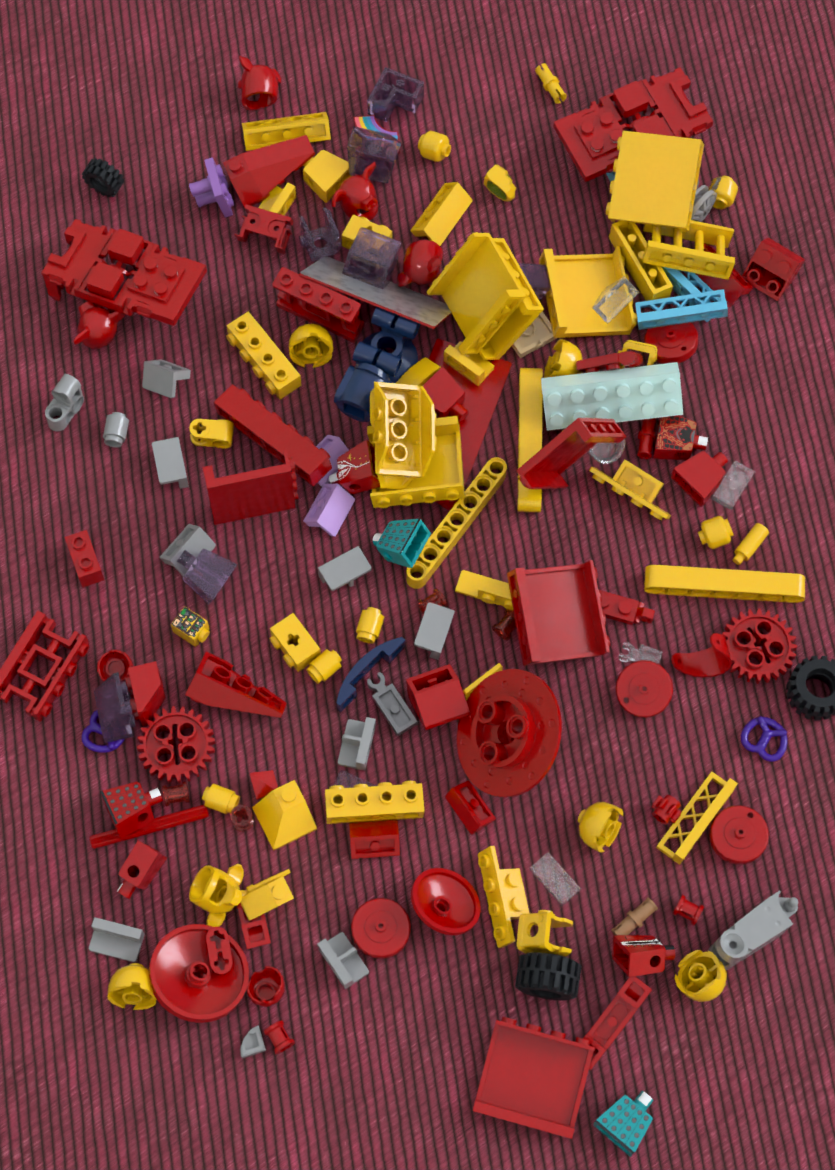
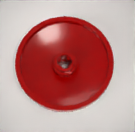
[148,924,249,1023]

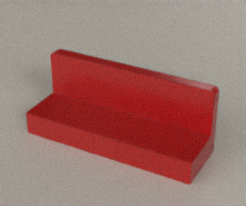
[695,243,753,308]

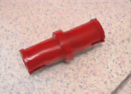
[637,418,657,459]

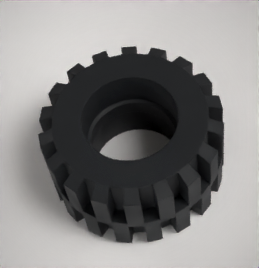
[786,655,835,721]
[515,952,582,1000]

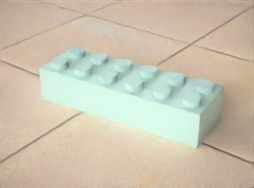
[541,362,683,430]

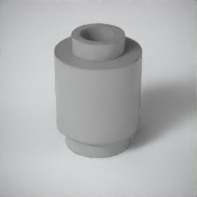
[103,412,129,448]

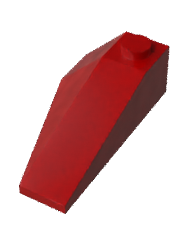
[223,135,315,208]
[185,651,287,718]

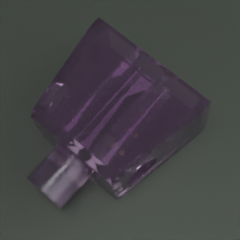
[177,549,237,604]

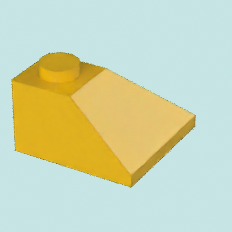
[252,780,317,851]

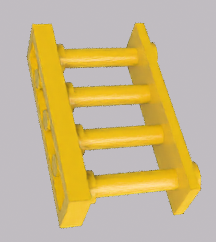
[642,220,735,280]

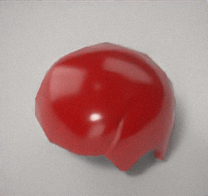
[97,650,133,686]
[247,966,285,1007]

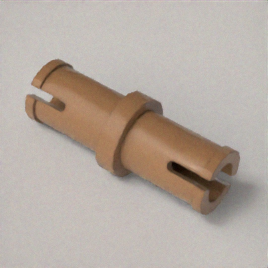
[611,897,658,935]

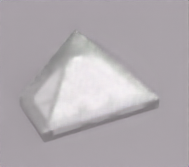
[592,276,639,324]

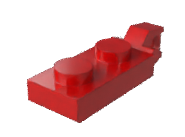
[600,590,655,625]

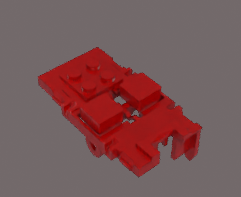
[553,67,713,182]
[41,219,207,326]

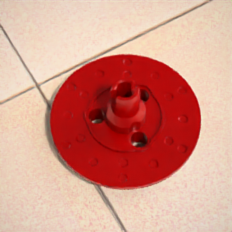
[457,669,562,797]

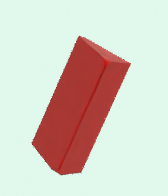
[445,780,496,835]

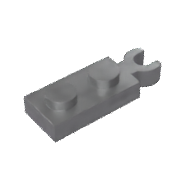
[367,672,418,736]

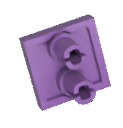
[189,157,234,217]

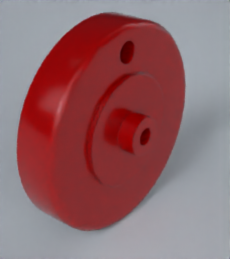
[644,322,699,364]
[616,660,673,718]
[709,805,769,865]
[351,898,411,959]

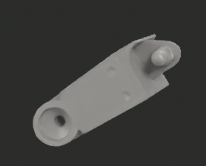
[708,891,798,970]

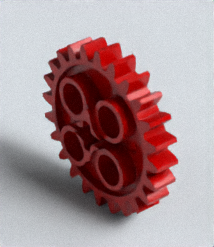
[722,608,798,684]
[137,706,216,784]

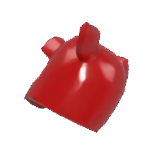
[238,56,282,110]
[332,161,379,220]
[397,240,444,287]
[73,301,125,349]

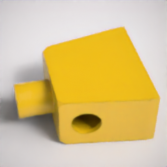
[303,150,353,203]

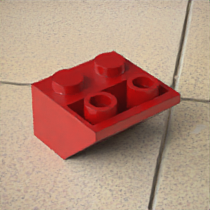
[742,237,805,301]
[125,661,166,727]
[406,664,470,730]

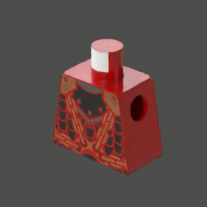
[653,415,708,460]

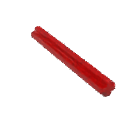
[90,805,209,849]

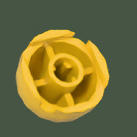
[289,324,333,368]
[544,339,583,378]
[578,802,623,852]
[675,950,727,1002]
[107,963,157,1010]

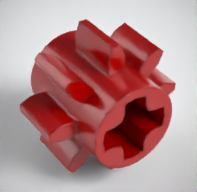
[651,794,682,825]

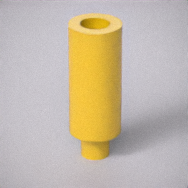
[732,523,769,565]

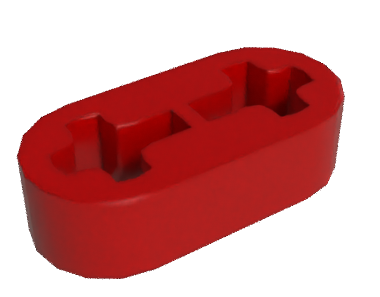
[206,927,233,975]

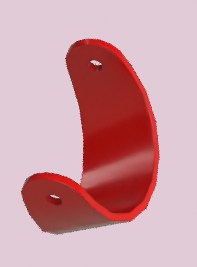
[671,633,732,678]

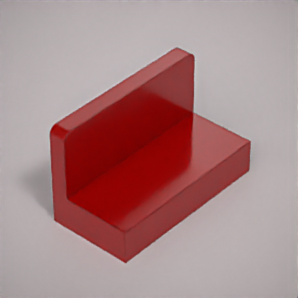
[349,820,400,859]

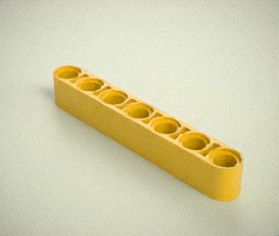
[517,368,543,513]
[406,457,507,589]
[644,565,805,603]

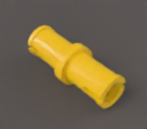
[535,63,567,104]

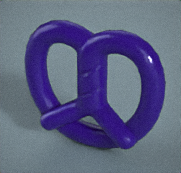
[81,708,127,753]
[741,716,788,762]

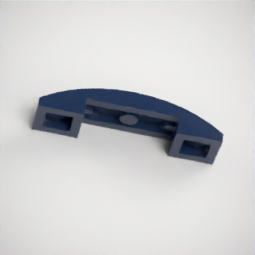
[336,637,405,713]

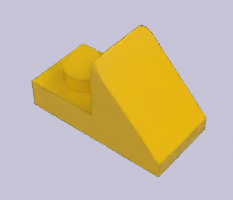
[240,877,294,921]

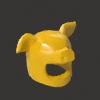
[189,864,244,927]

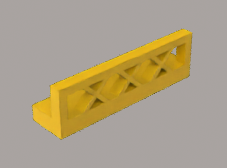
[242,112,331,151]
[656,771,738,865]

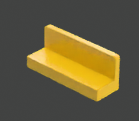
[410,182,472,246]

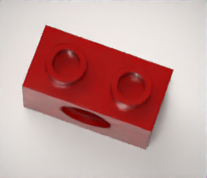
[64,529,104,588]

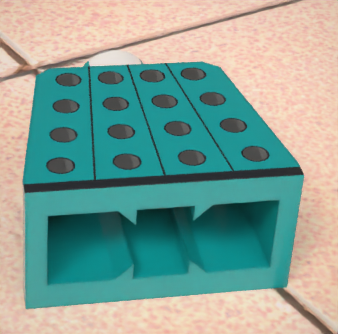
[373,519,431,568]
[593,1091,654,1157]

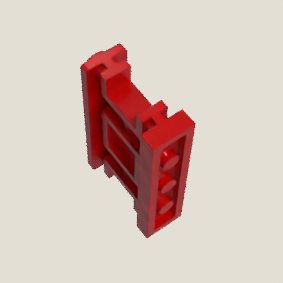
[272,267,365,343]
[0,610,89,722]

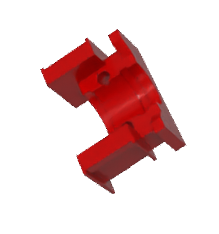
[235,204,294,254]

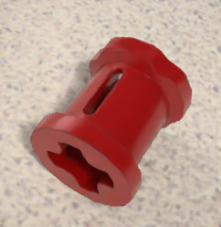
[672,894,704,925]
[263,1020,295,1054]

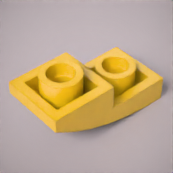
[396,357,441,386]

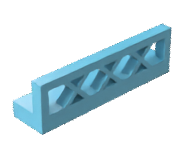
[661,266,721,322]
[635,289,728,330]

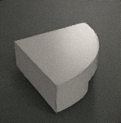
[240,1025,266,1058]

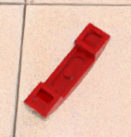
[583,976,652,1070]

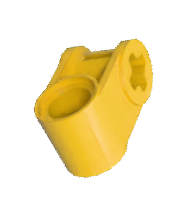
[189,419,234,449]

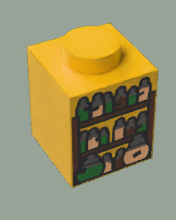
[171,606,210,647]

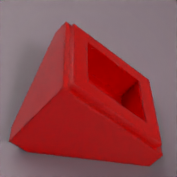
[249,770,278,800]

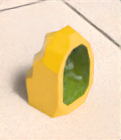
[484,165,516,201]

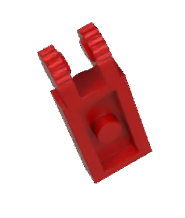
[576,351,643,373]

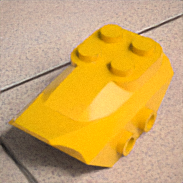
[370,382,437,490]

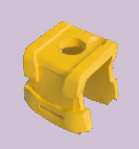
[618,340,658,369]
[517,910,573,957]

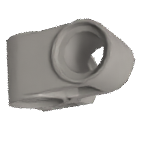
[45,374,84,431]

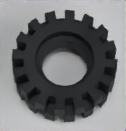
[82,158,125,197]

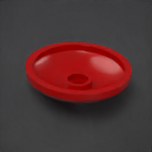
[411,868,481,935]

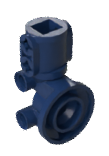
[334,307,420,422]

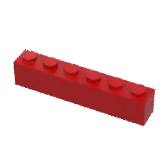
[214,384,332,487]

